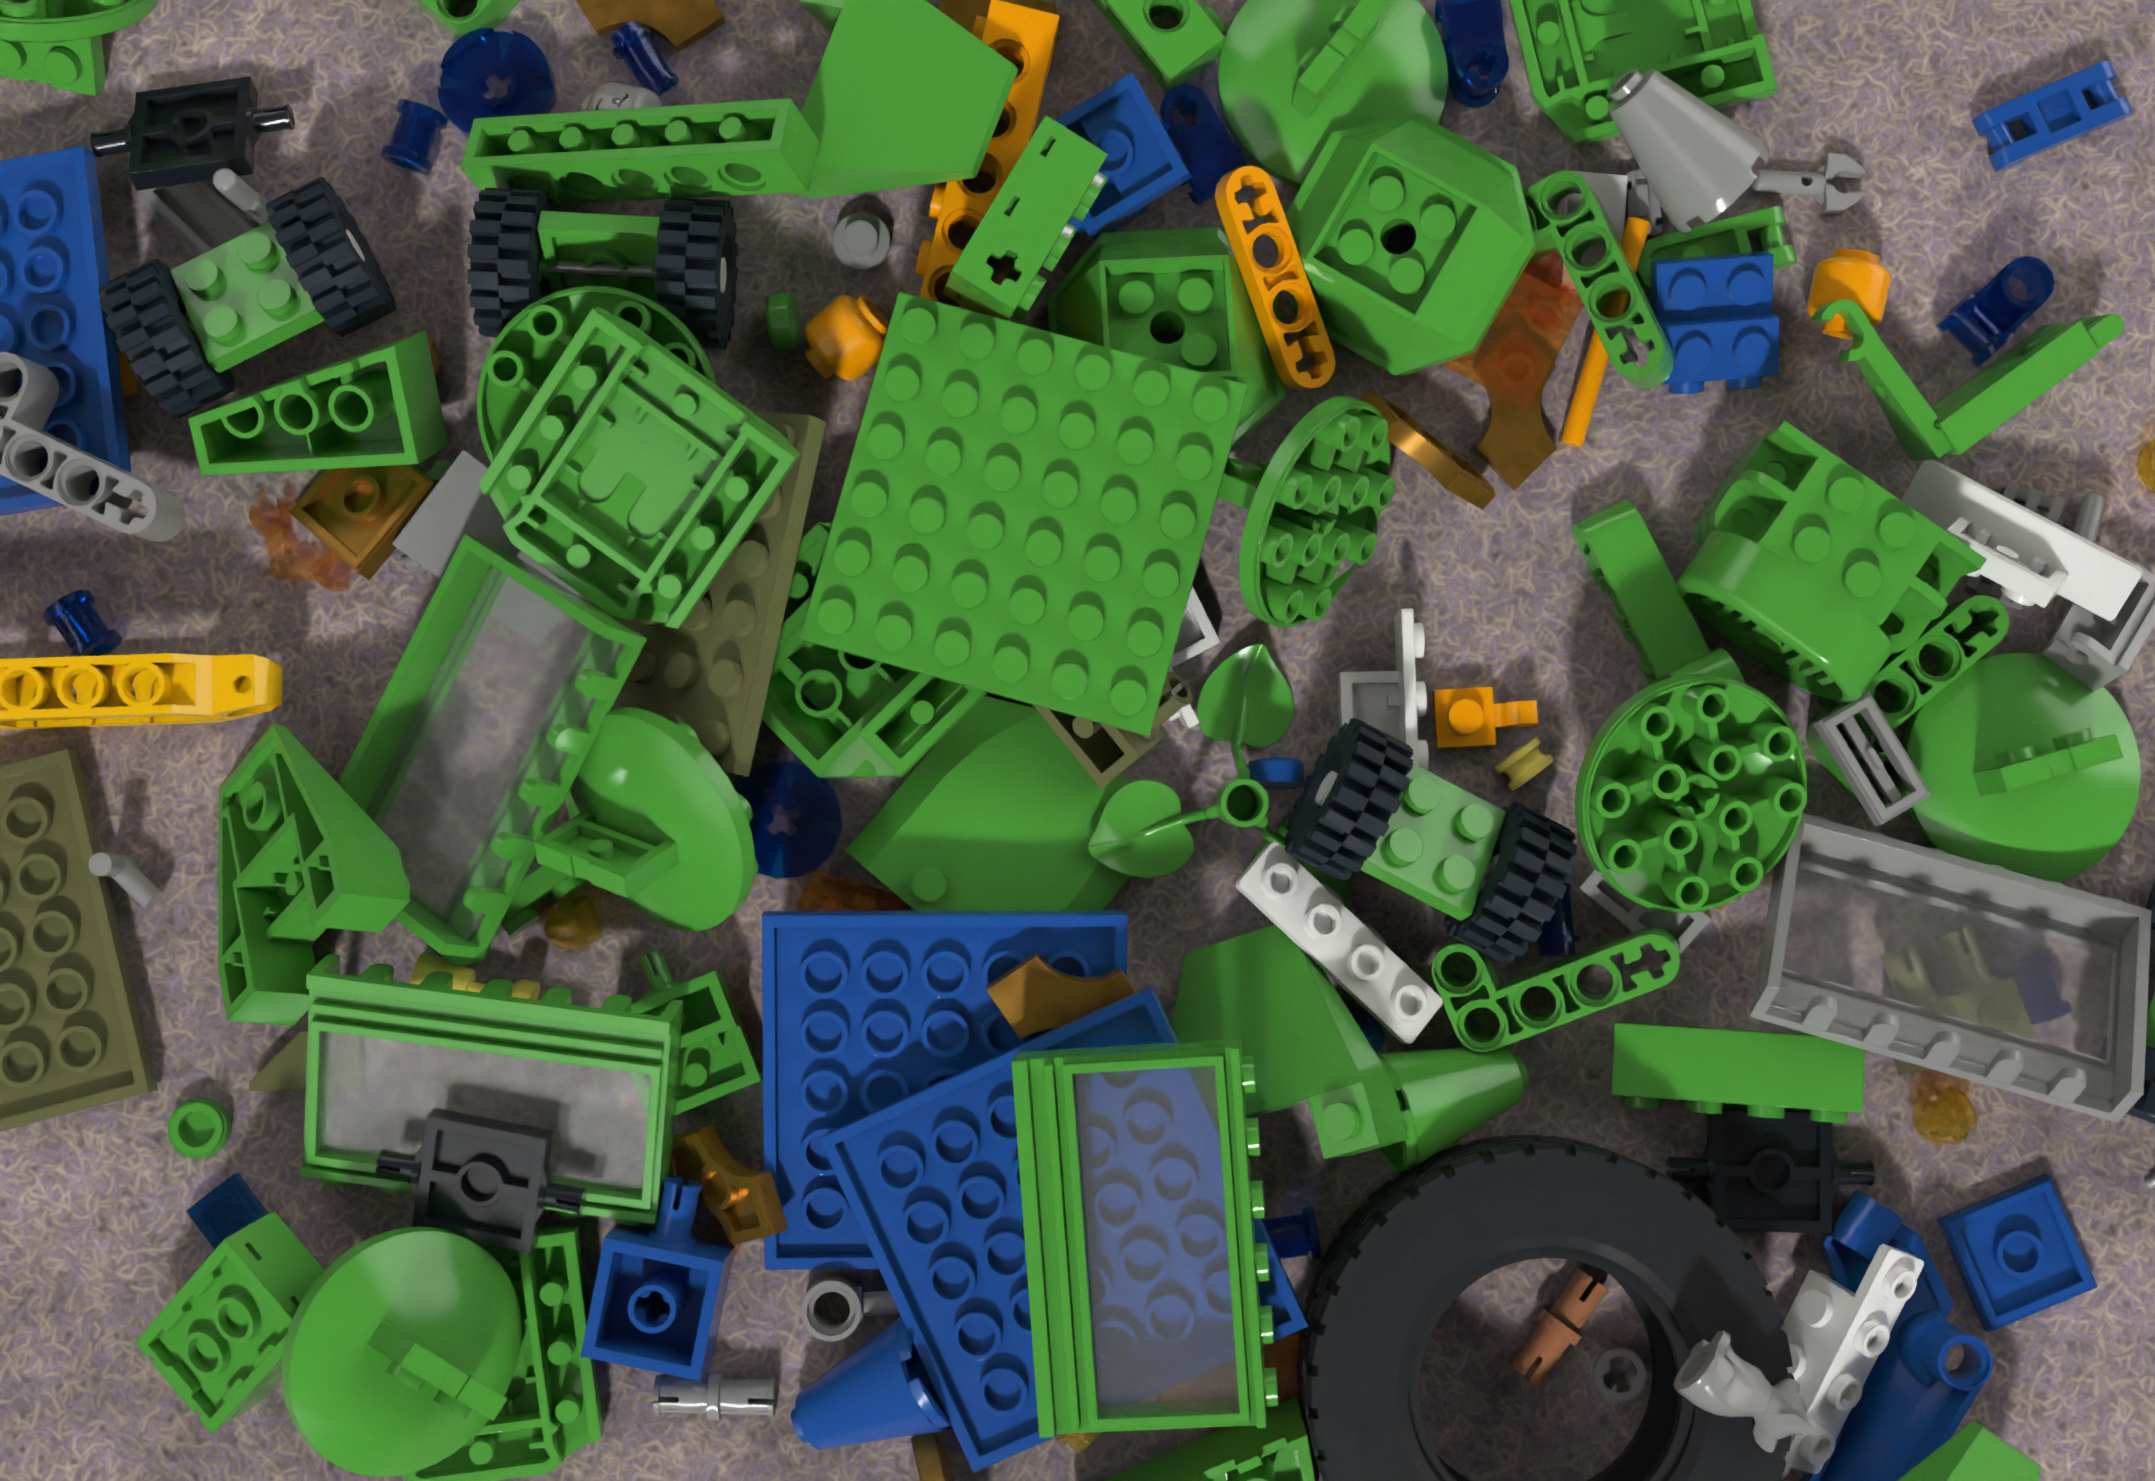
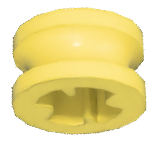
[1494,736,1555,791]

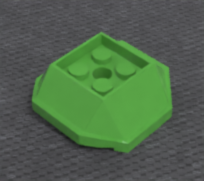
[1274,112,1537,378]
[1047,227,1286,453]
[761,522,987,778]

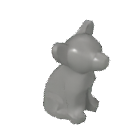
[1673,1330,1819,1452]

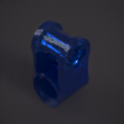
[1434,0,1509,108]
[1158,85,1248,206]
[1935,256,2055,367]

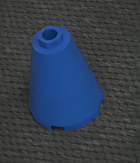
[791,1317,952,1450]

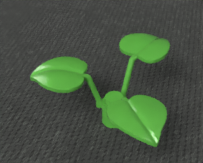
[1087,644,1350,907]

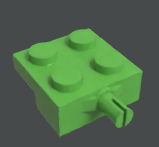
[630,949,763,1117]

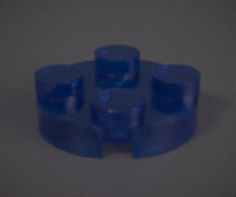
[437,28,557,138]
[734,762,844,879]

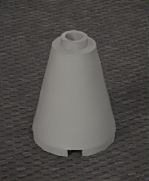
[1608,68,1770,233]

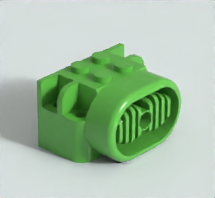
[1677,420,1987,704]

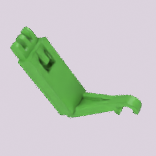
[1811,299,2124,460]

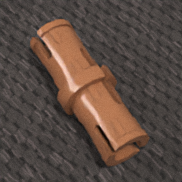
[1509,1267,1609,1388]

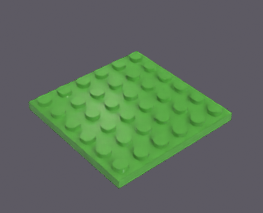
[799,292,1248,737]

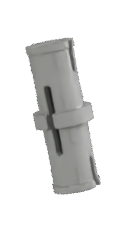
[653,1371,777,1420]

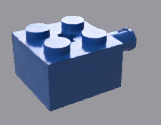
[581,1176,735,1381]

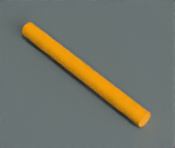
[1560,217,1651,448]

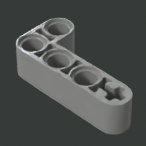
[0,352,185,542]

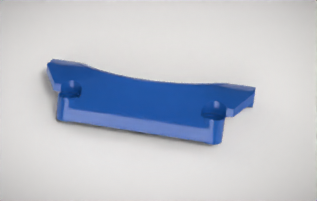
[1800,1190,1993,1481]

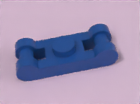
[1972,60,2134,173]

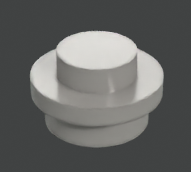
[832,212,891,271]

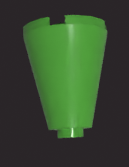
[1375,1046,1528,1172]

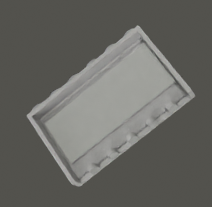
[1749,813,2152,1123]

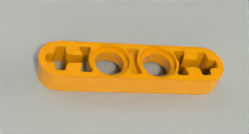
[1215,165,1336,390]

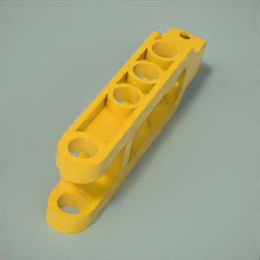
[0,653,283,730]

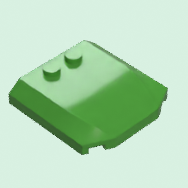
[1508,0,1778,149]
[478,307,801,629]
[846,696,1131,911]
[335,1224,604,1481]

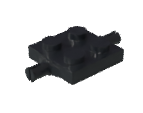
[90,76,295,191]
[376,1108,587,1253]
[1666,1109,1875,1233]

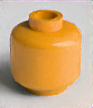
[1806,249,1891,339]
[805,295,889,382]

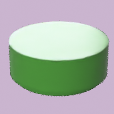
[766,291,802,352]
[168,1098,232,1159]

